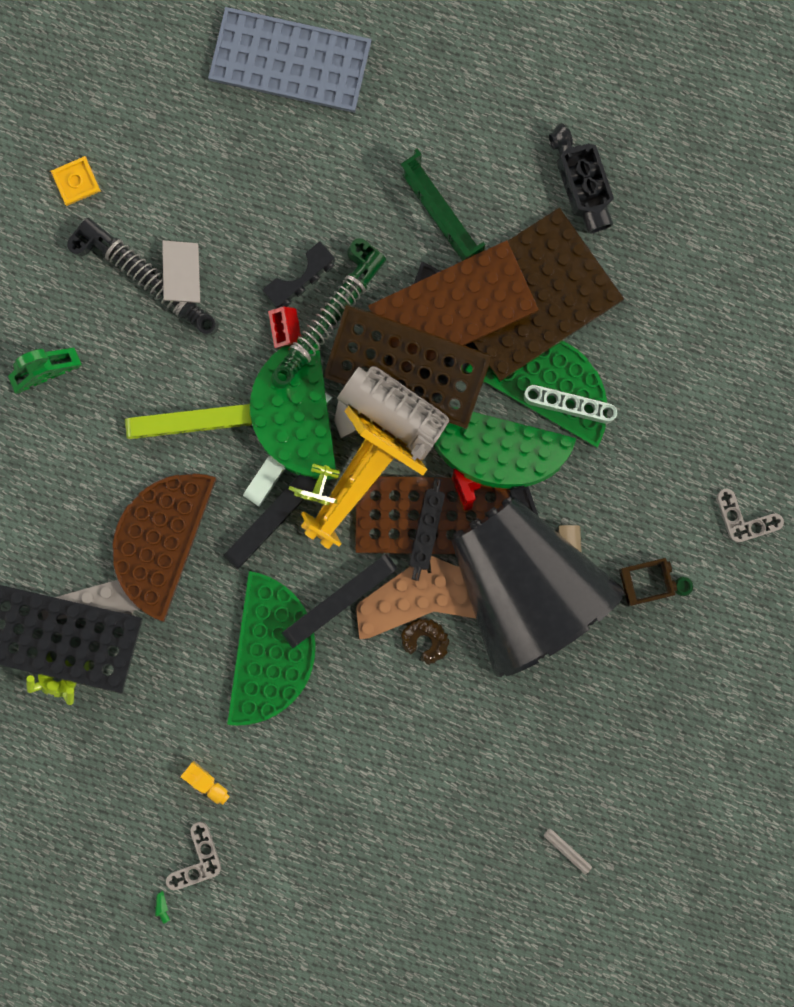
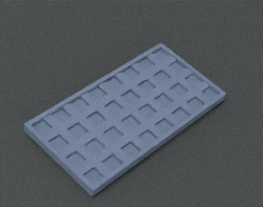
[208,7,372,113]

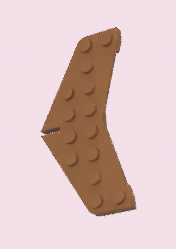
[356,556,476,639]

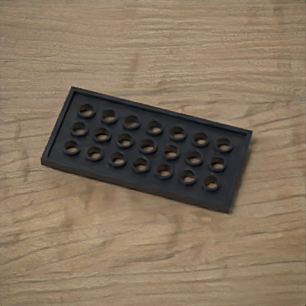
[0,585,143,694]

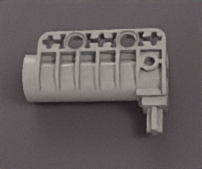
[337,367,449,461]

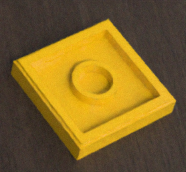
[51,156,101,206]

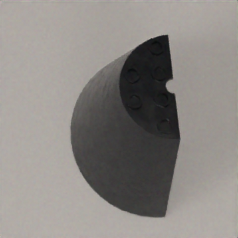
[451,496,625,677]

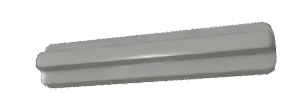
[544,829,592,874]

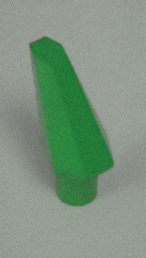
[155,890,170,924]

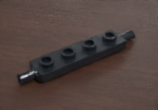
[408,478,445,581]

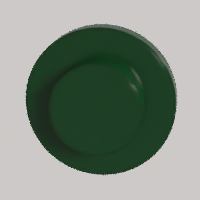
[675,577,693,596]

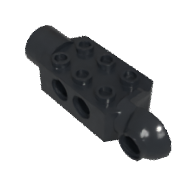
[549,123,614,234]

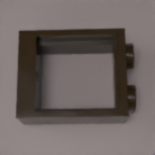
[619,558,677,607]

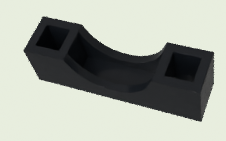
[262,241,335,309]

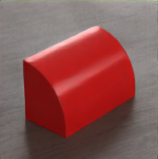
[268,307,301,349]

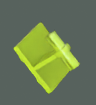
[289,464,340,505]

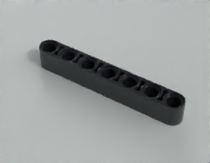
[223,474,318,570]
[281,553,398,649]

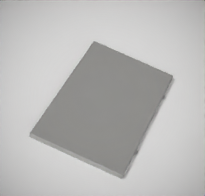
[162,240,200,303]

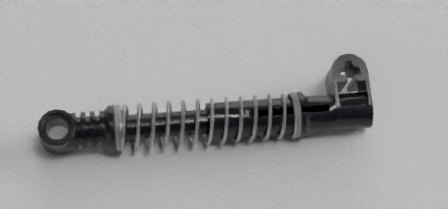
[67,218,219,335]

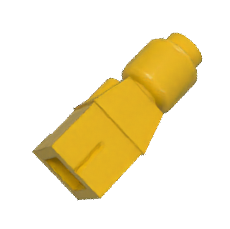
[181,761,230,805]

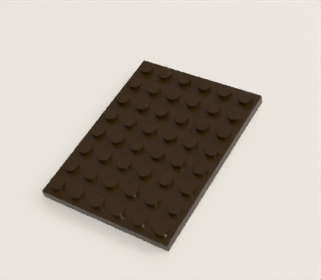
[472,207,624,382]

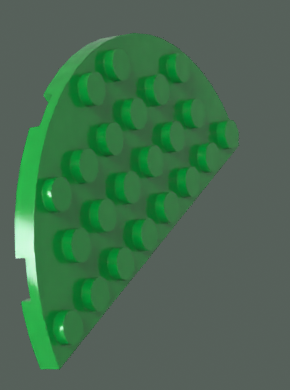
[250,336,337,480]
[465,341,608,449]
[433,406,576,489]
[227,571,316,726]

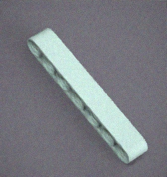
[243,393,332,507]

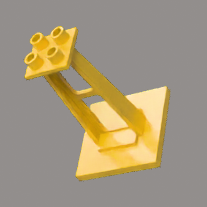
[301,405,427,549]

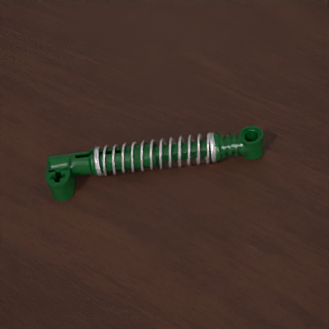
[271,238,386,389]

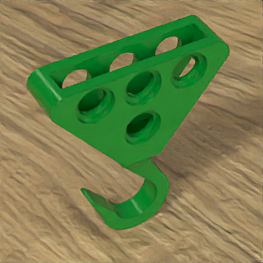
[8,348,82,394]

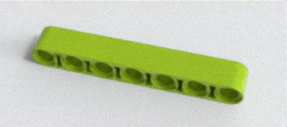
[125,404,252,439]

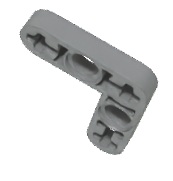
[717,489,784,543]
[166,821,221,890]

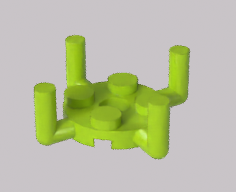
[26,653,89,705]

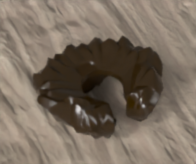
[401,618,449,665]

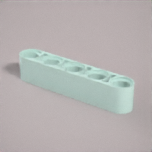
[524,385,617,424]

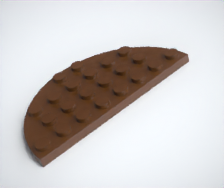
[113,473,216,622]

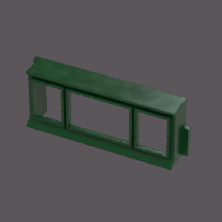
[400,148,486,261]

